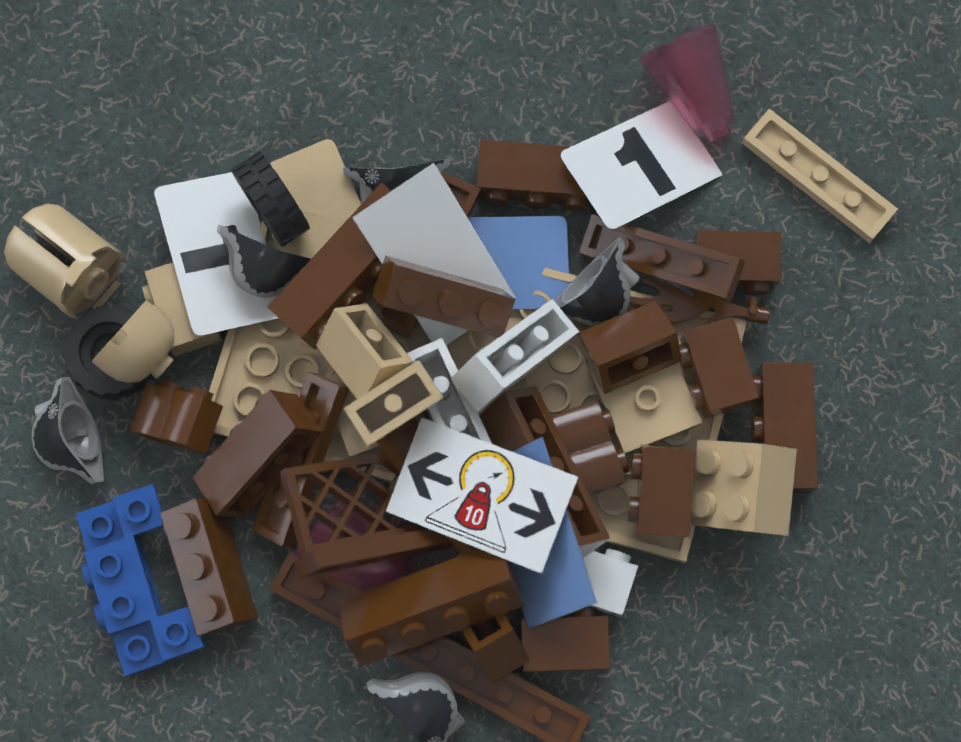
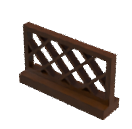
[279,452,454,579]

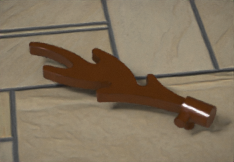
[629,278,770,324]

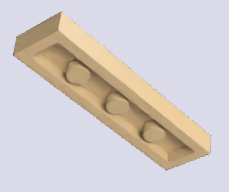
[742,109,898,244]

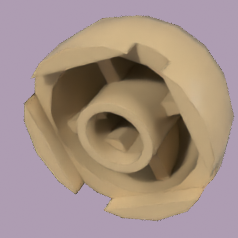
[91,299,175,383]

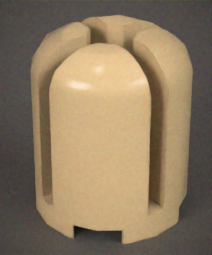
[4,203,127,320]

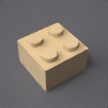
[690,440,797,536]

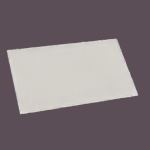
[352,163,516,345]

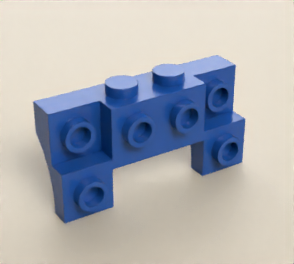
[76,484,206,677]

